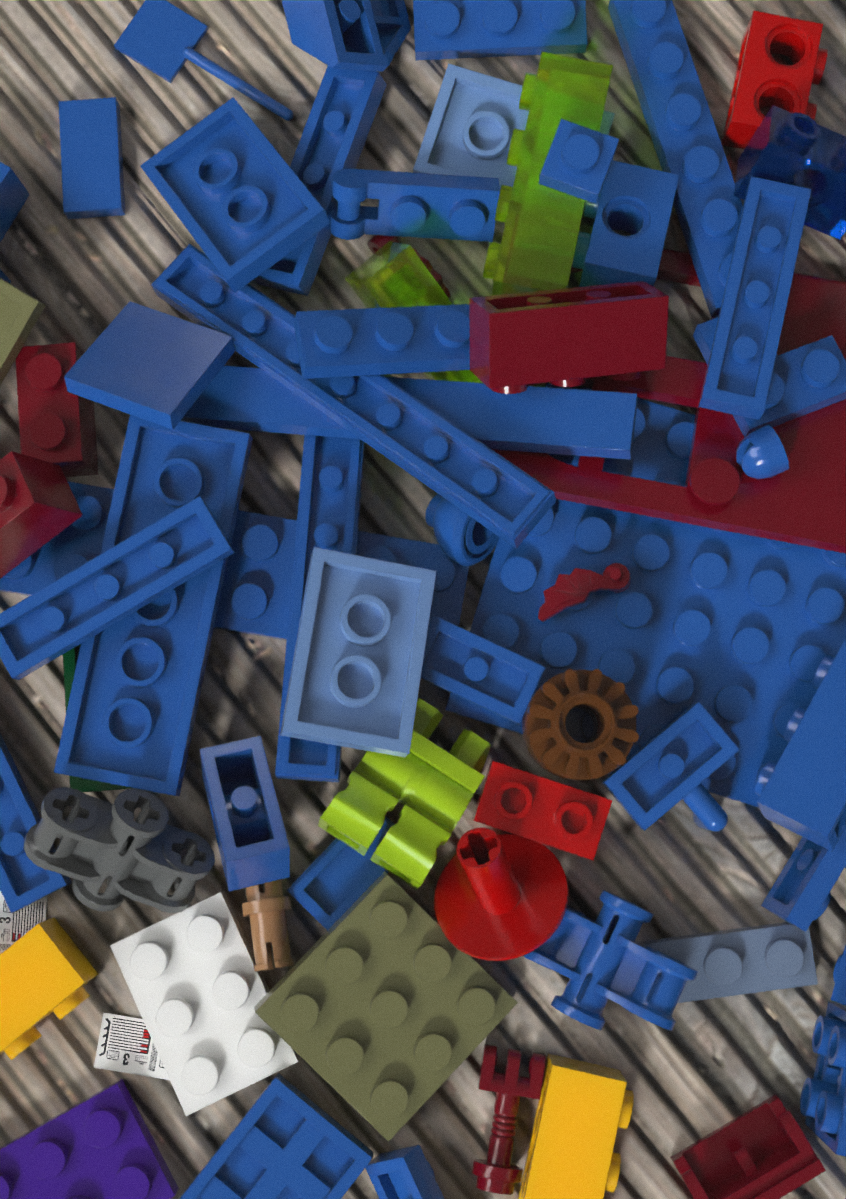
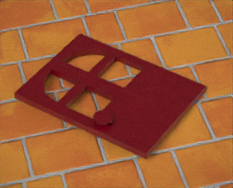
[492,222,846,554]

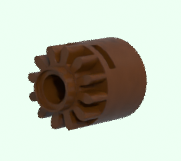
[522,669,639,780]

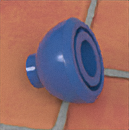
[425,494,499,567]

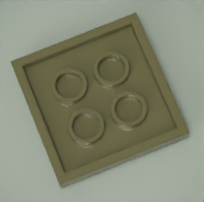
[254,871,518,1142]

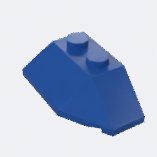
[282,0,411,72]

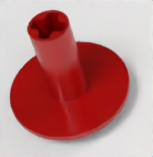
[434,827,569,961]

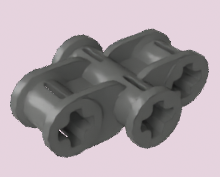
[23,787,215,913]

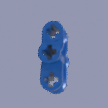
[524,890,698,1031]

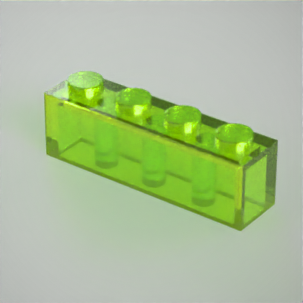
[483,52,613,296]

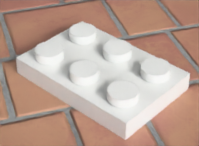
[110,890,300,1116]

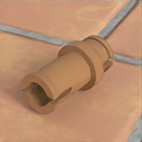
[242,879,294,972]

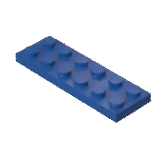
[54,415,253,796]

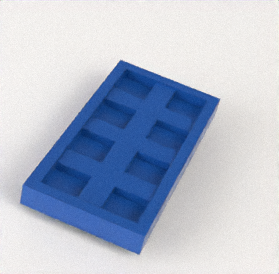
[179,1073,374,1199]

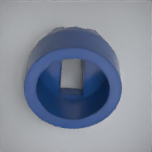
[736,425,789,480]

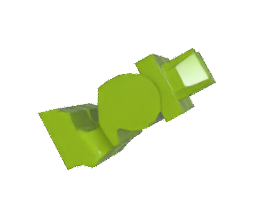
[318,698,491,890]

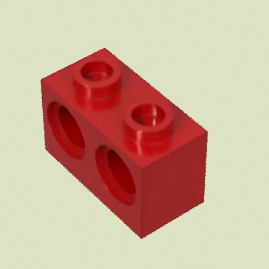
[721,11,828,158]
[472,761,612,861]

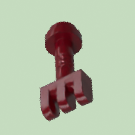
[472,1044,546,1195]

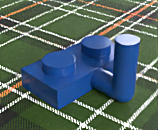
[602,702,740,832]

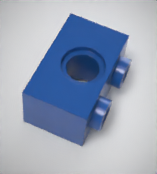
[571,160,679,287]
[200,736,290,892]

